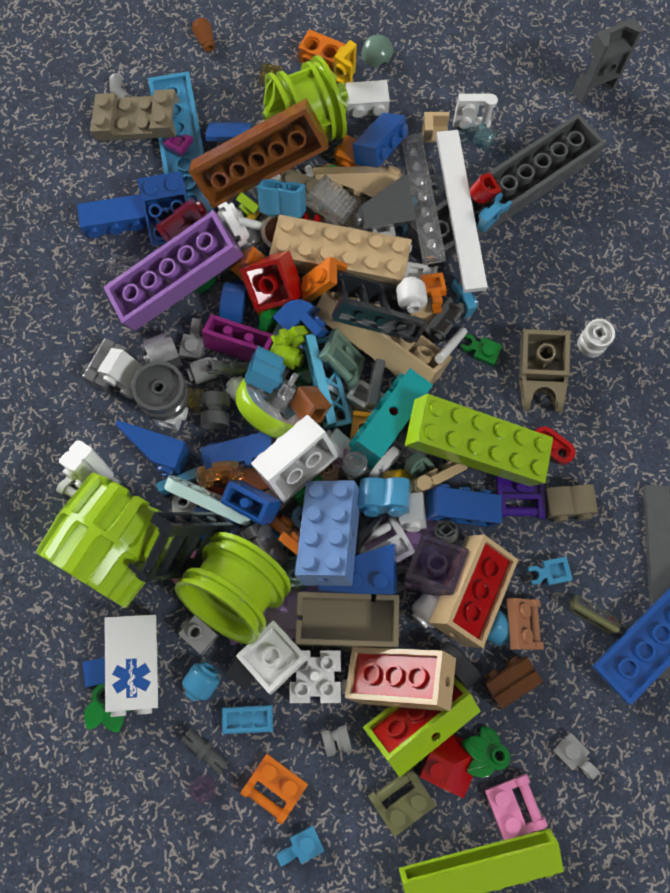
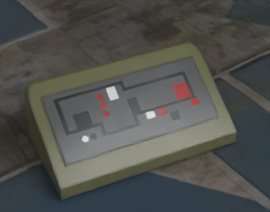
[568,595,620,634]

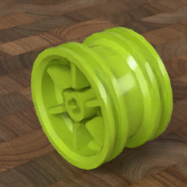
[175,532,291,644]

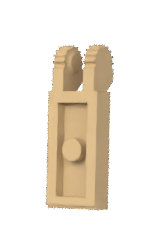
[410,461,468,493]

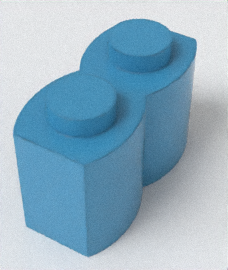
[257,179,306,218]
[244,345,286,394]
[358,477,411,517]

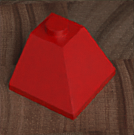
[417,735,474,798]

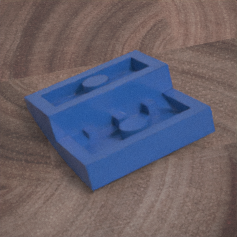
[206,122,252,141]

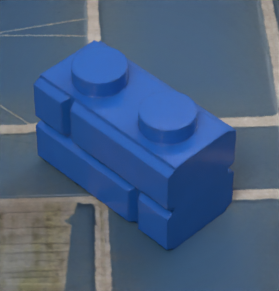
[221,480,282,525]

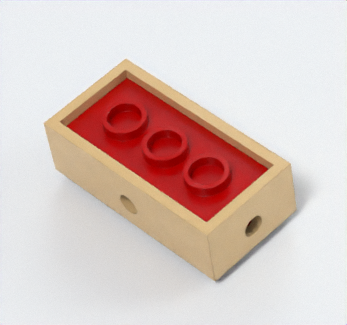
[429,534,518,648]
[345,647,456,711]

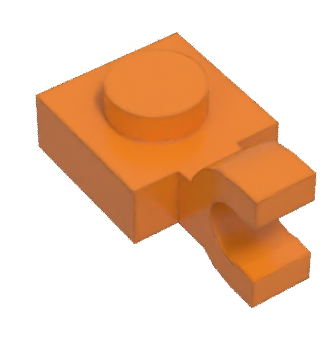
[420,272,447,314]

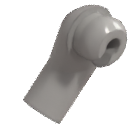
[109,73,130,98]

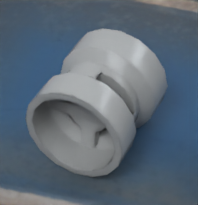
[321,725,352,757]

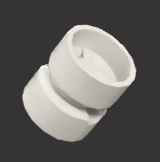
[577,319,615,358]

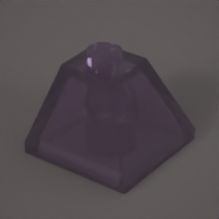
[405,534,469,596]

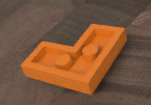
[269,515,300,555]

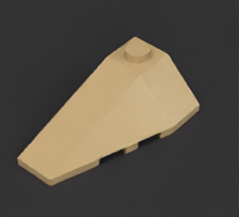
[312,166,403,198]

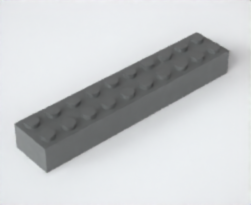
[407,113,606,267]

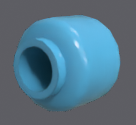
[487,610,510,646]
[182,662,220,701]

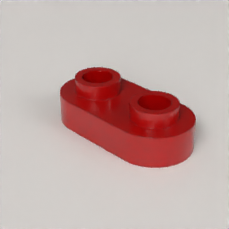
[535,426,576,465]

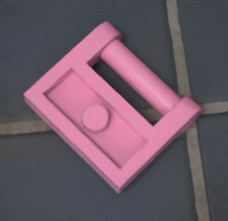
[484,774,548,840]

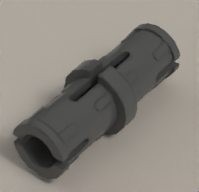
[205,359,249,377]
[181,728,229,775]

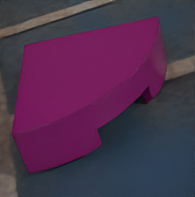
[163,135,193,157]

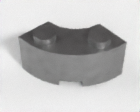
[140,331,183,367]

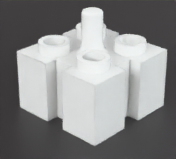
[289,651,341,703]

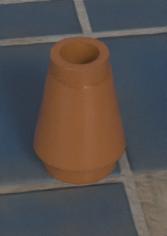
[192,18,215,52]

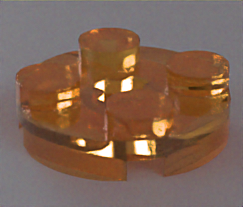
[195,461,245,488]

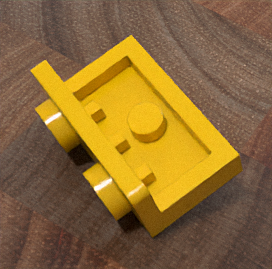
[334,40,357,86]

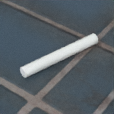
[435,327,467,364]

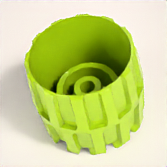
[36,473,174,608]

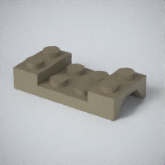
[90,89,180,141]

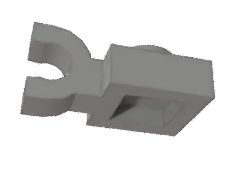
[179,318,205,360]
[553,733,600,780]

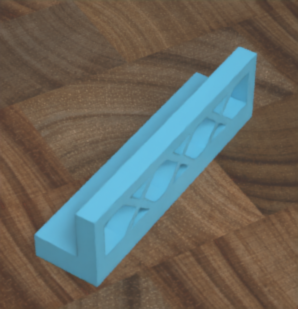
[303,334,352,430]

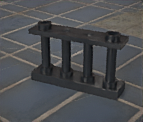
[329,269,427,342]
[128,512,235,582]

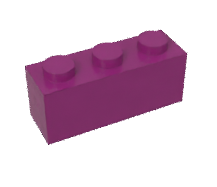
[202,314,274,362]

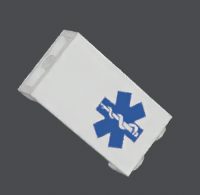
[105,615,158,717]

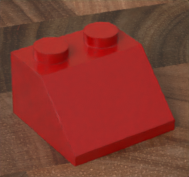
[239,250,302,312]

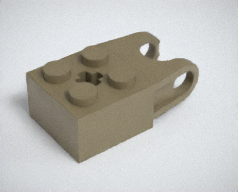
[519,329,571,413]

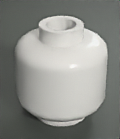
[396,277,428,313]
[411,592,441,629]

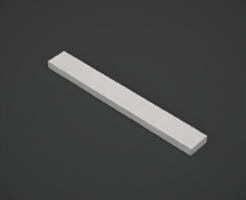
[436,130,488,293]

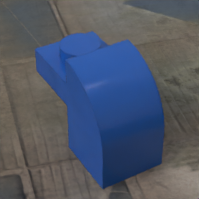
[219,281,249,324]
[273,300,329,338]

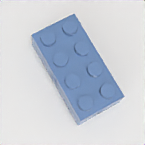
[295,480,360,586]

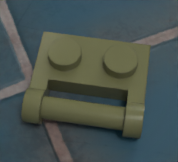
[368,768,436,837]

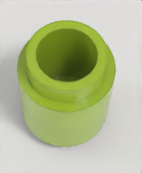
[270,343,305,370]

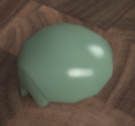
[361,34,394,68]

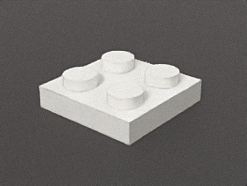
[236,620,309,695]

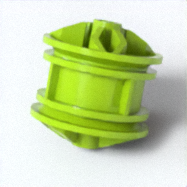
[262,55,349,141]

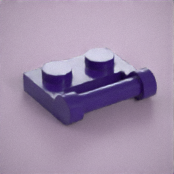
[496,476,546,519]

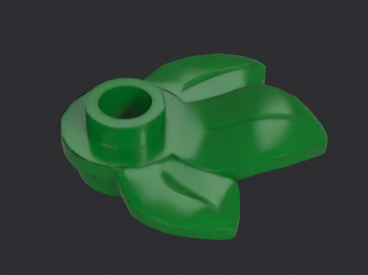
[84,683,131,733]
[462,726,511,778]

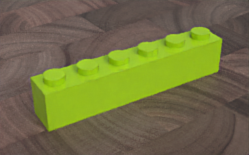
[399,828,564,893]

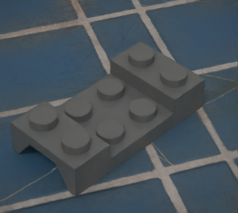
[572,17,643,104]

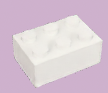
[251,415,339,504]

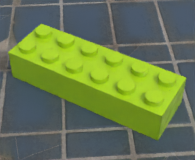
[405,394,553,486]

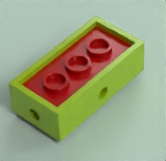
[363,677,481,777]

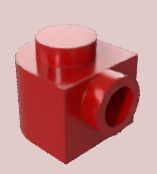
[469,173,502,204]

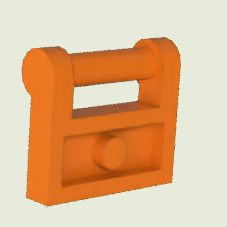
[240,753,308,825]

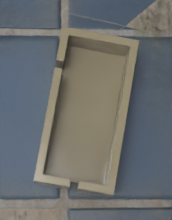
[295,592,399,649]

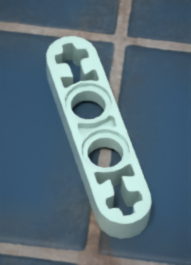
[164,475,252,526]

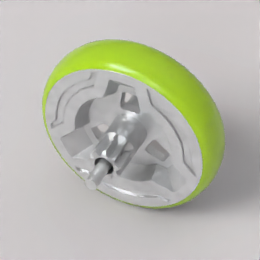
[235,373,300,439]

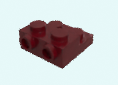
[156,198,207,242]

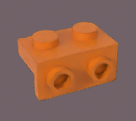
[301,257,347,303]

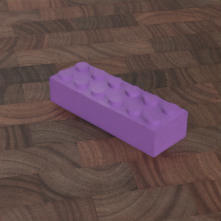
[104,210,244,331]

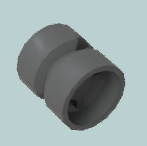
[200,391,231,431]

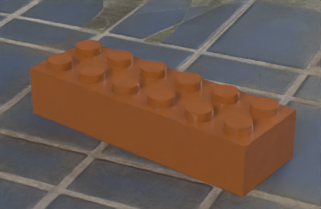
[188,98,328,208]

